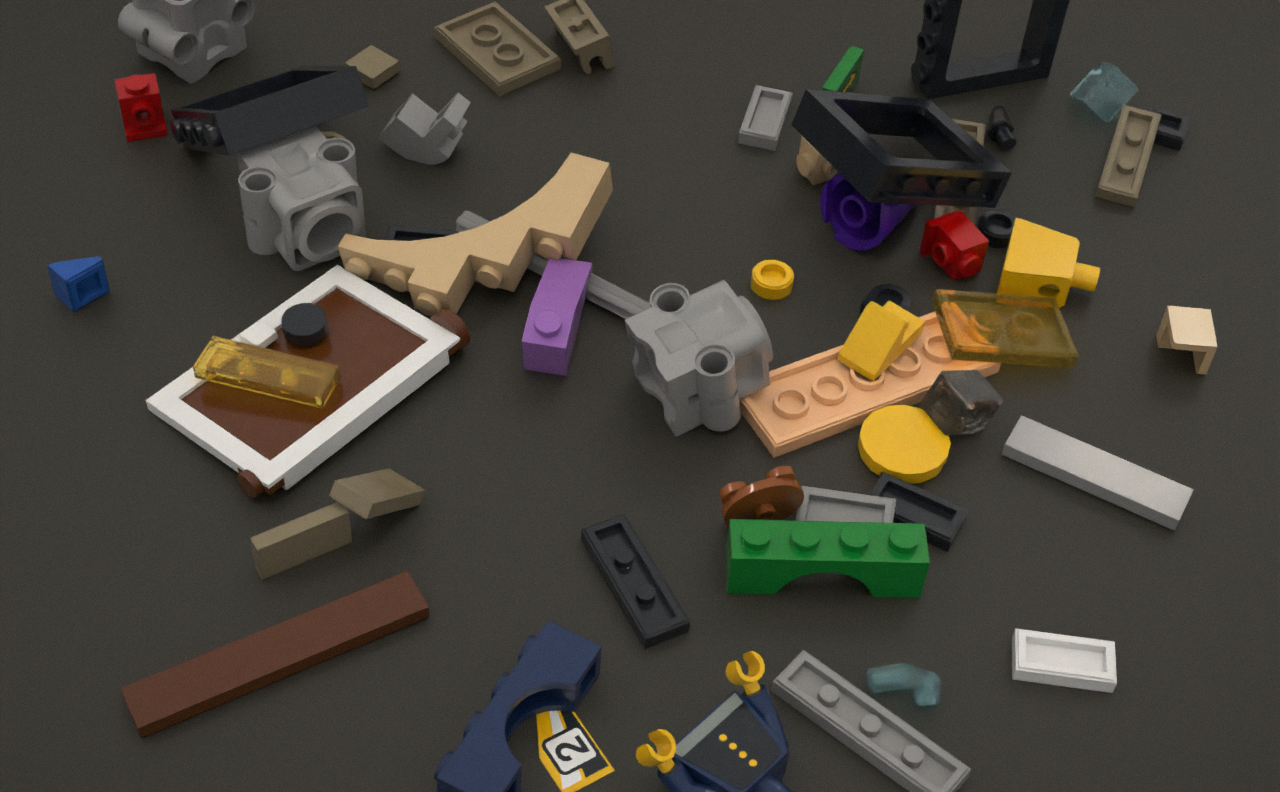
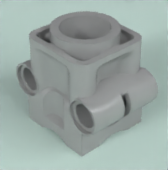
[118,0,255,84]
[237,125,366,271]
[625,280,773,437]

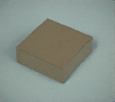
[345,45,400,90]

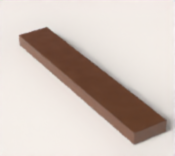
[120,571,430,738]

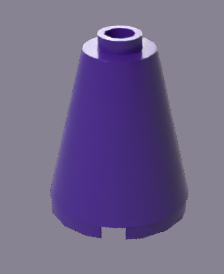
[820,172,916,251]

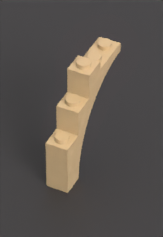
[337,153,613,316]

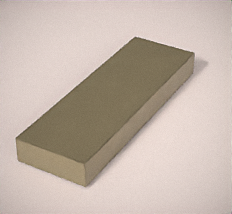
[1095,104,1161,207]

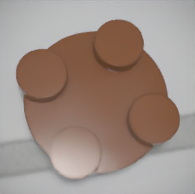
[719,466,804,527]

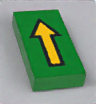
[822,46,864,93]

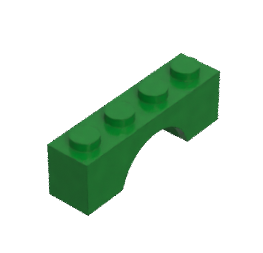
[725,519,930,598]

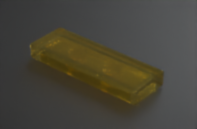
[193,336,341,409]

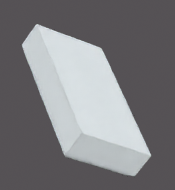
[1012,628,1117,693]

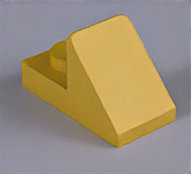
[837,300,925,381]

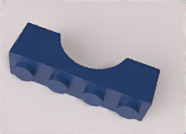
[434,620,602,792]

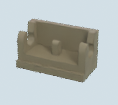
[544,0,616,74]

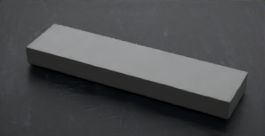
[1001,415,1194,531]
[771,649,971,792]

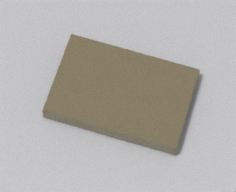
[434,1,561,97]

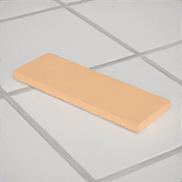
[740,305,1001,458]

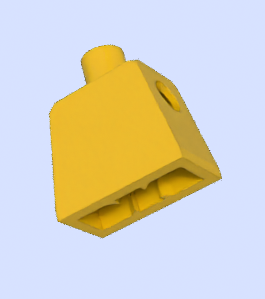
[995,218,1100,308]

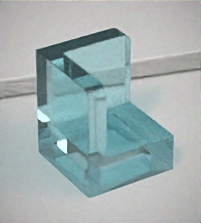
[1070,61,1139,122]

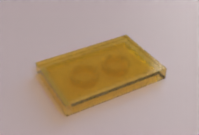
[931,289,1079,368]

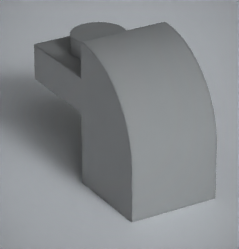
[378,93,471,165]

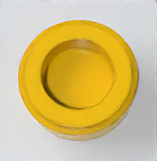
[751,260,794,300]

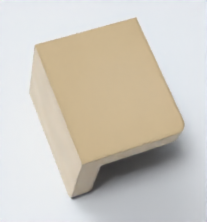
[1156,305,1218,375]

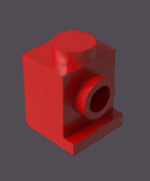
[114,73,168,142]
[919,210,989,281]

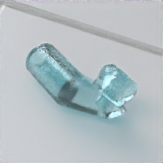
[866,663,943,706]

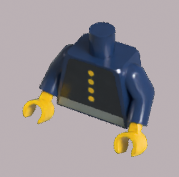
[636,651,793,792]

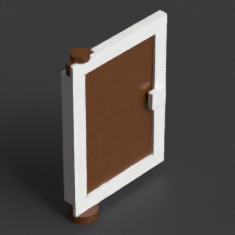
[145,265,470,498]

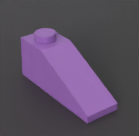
[521,258,592,376]

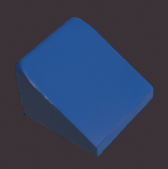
[47,256,110,312]

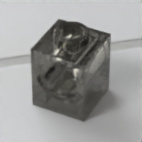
[919,370,1004,435]

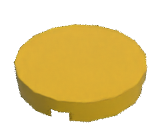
[857,405,951,484]

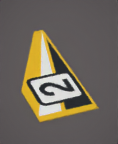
[536,711,615,792]

